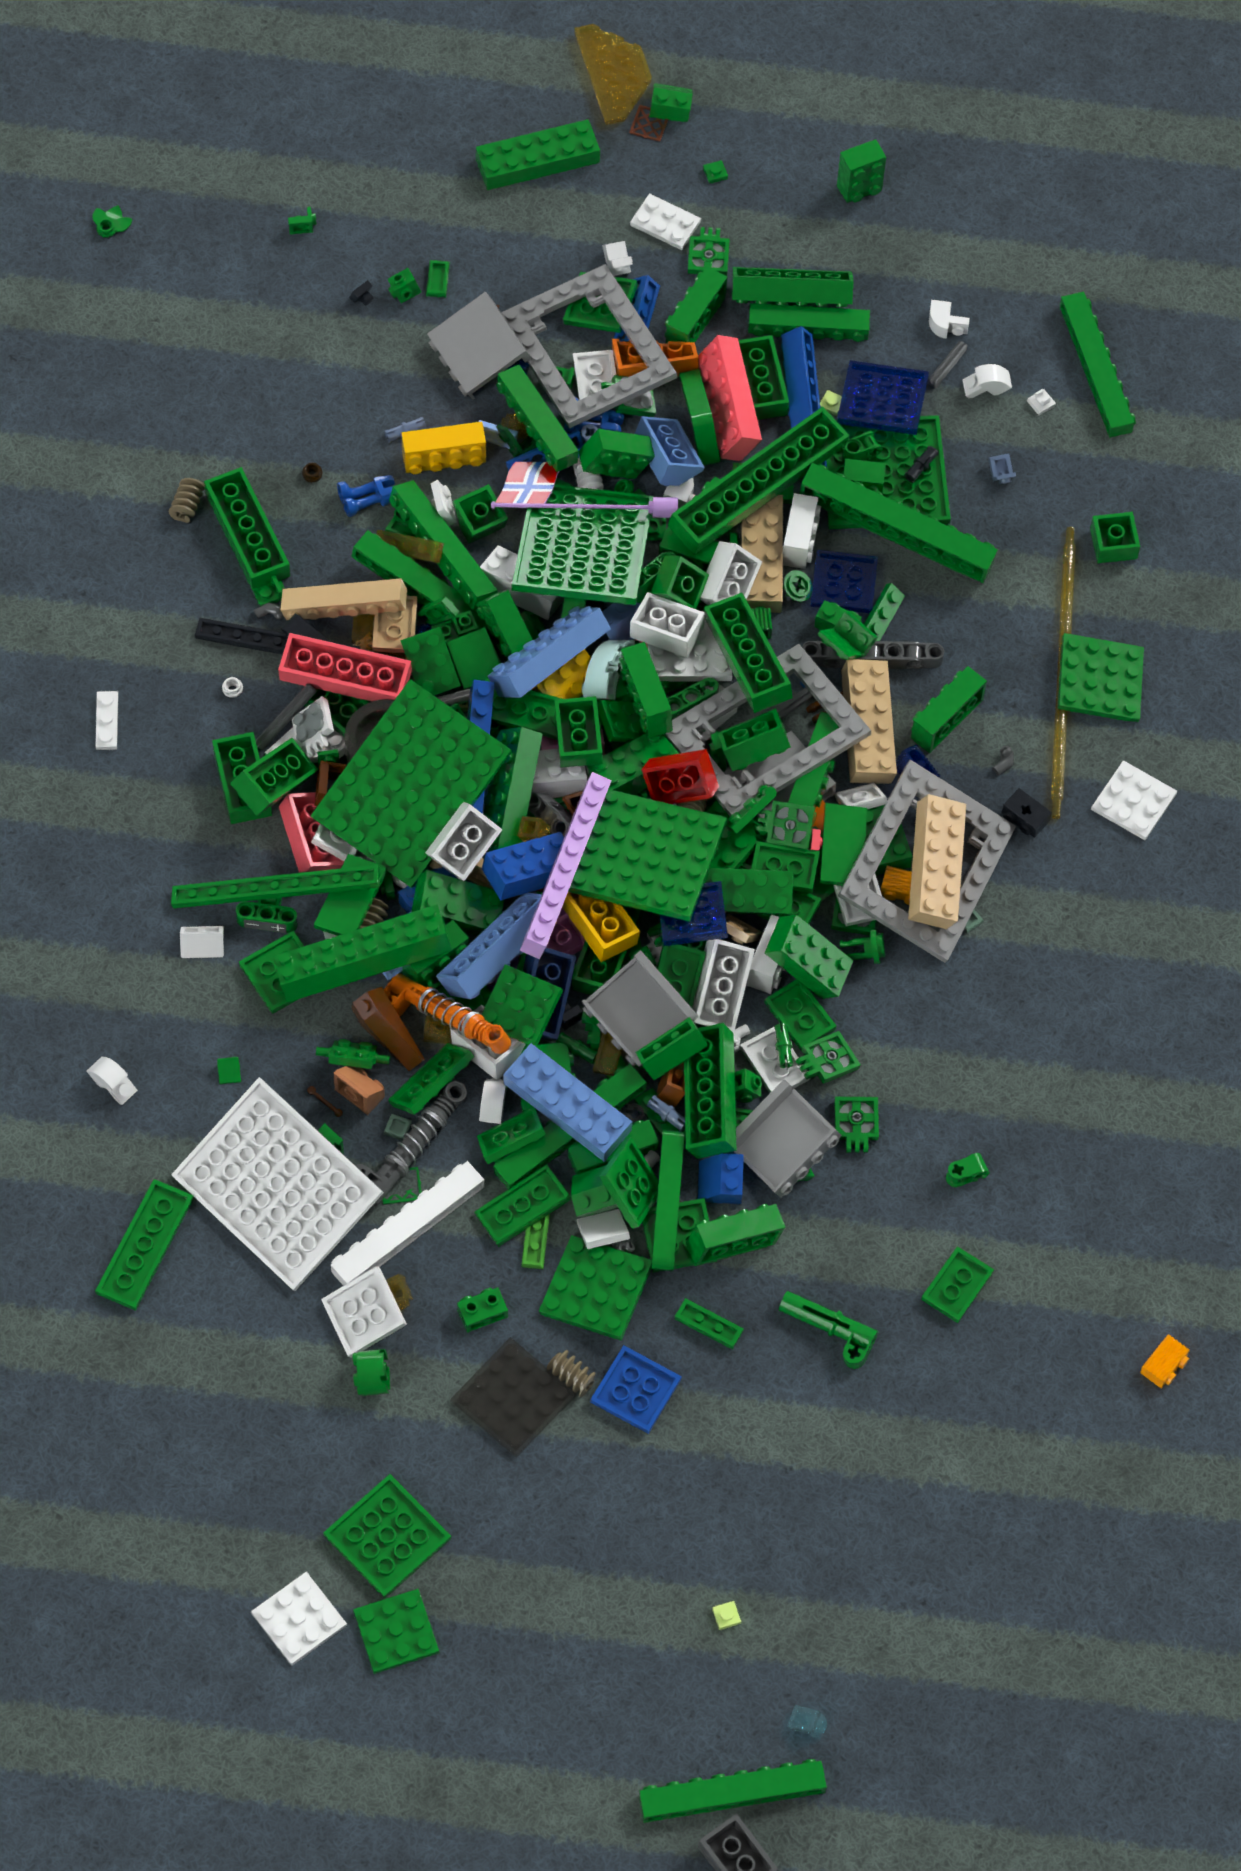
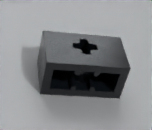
[1002,788,1052,838]

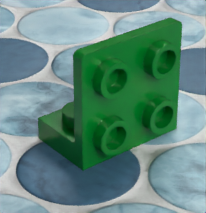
[817,611,878,660]

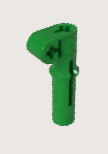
[779,1291,878,1369]

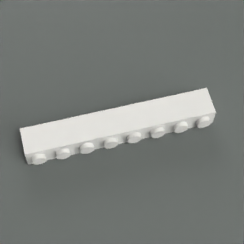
[331,1161,484,1286]

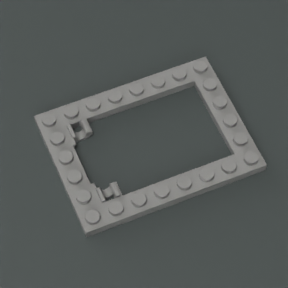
[501,264,677,428]
[664,644,871,816]
[838,760,1016,963]

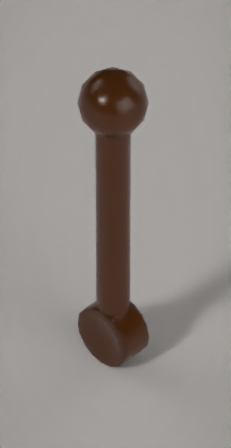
[307,1086,343,1117]

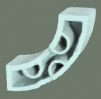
[582,640,635,700]

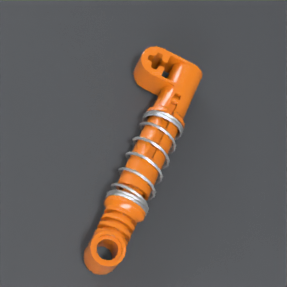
[384,973,511,1054]

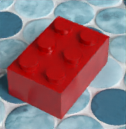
[641,749,719,804]

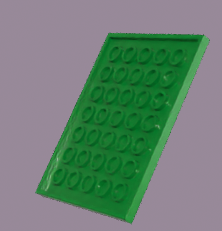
[511,484,654,605]
[311,679,512,889]

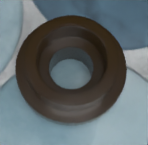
[302,463,323,482]

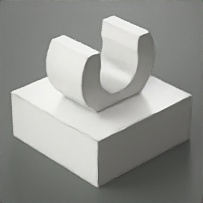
[1027,389,1056,416]

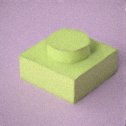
[820,390,845,416]
[712,1601,741,1630]

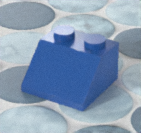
[698,1154,744,1204]

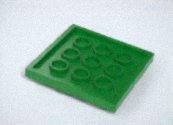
[1057,633,1144,722]
[539,1235,652,1341]
[323,1474,451,1598]

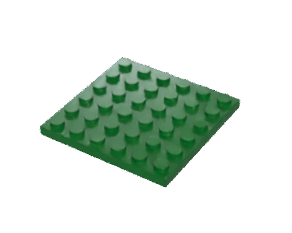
[826,415,951,529]
[568,789,727,922]

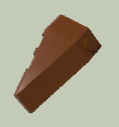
[351,987,425,1071]

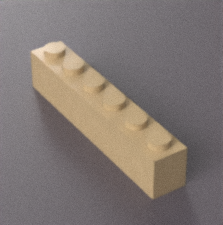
[281,578,407,620]

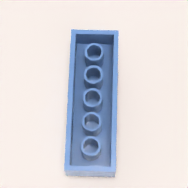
[488,606,611,698]
[436,893,541,999]
[503,1043,632,1162]

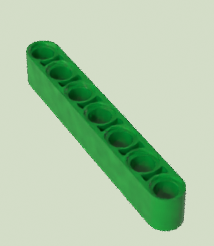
[652,1130,685,1271]

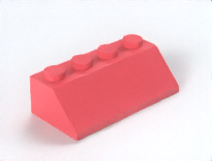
[279,792,344,873]

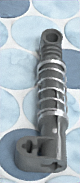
[355,1081,467,1206]

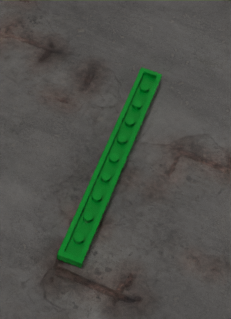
[171,865,380,909]

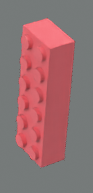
[698,335,762,461]
[278,633,412,706]

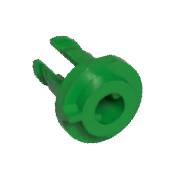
[840,930,885,964]

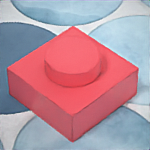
[809,829,823,851]

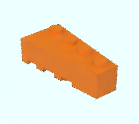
[612,339,698,377]

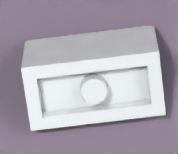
[180,926,224,958]

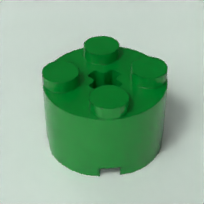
[353,1349,390,1396]

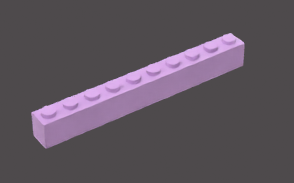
[520,772,612,959]

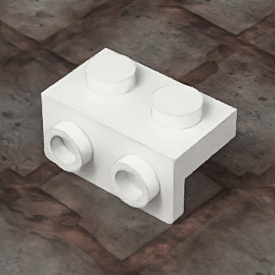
[431,480,457,526]

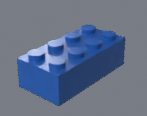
[481,832,564,900]

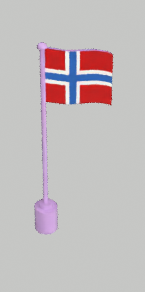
[491,462,678,518]

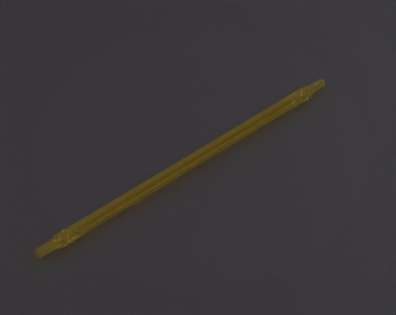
[1051,527,1076,819]

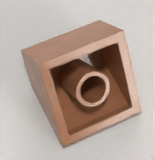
[334,1066,385,1115]

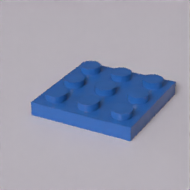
[590,1345,682,1434]

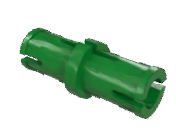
[774,1023,794,1068]
[556,1032,599,1064]

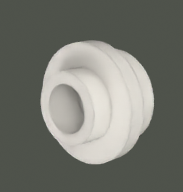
[222,677,243,698]

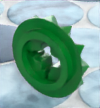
[783,570,813,603]

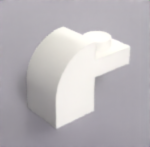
[602,241,633,276]
[929,300,970,339]
[962,364,1012,398]
[87,1057,138,1105]
[479,1078,507,1124]

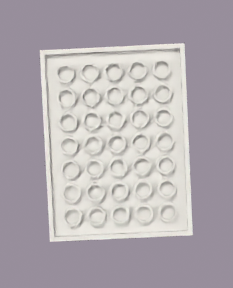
[171,1077,384,1291]

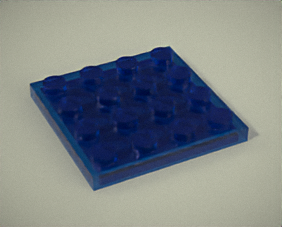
[837,360,929,435]

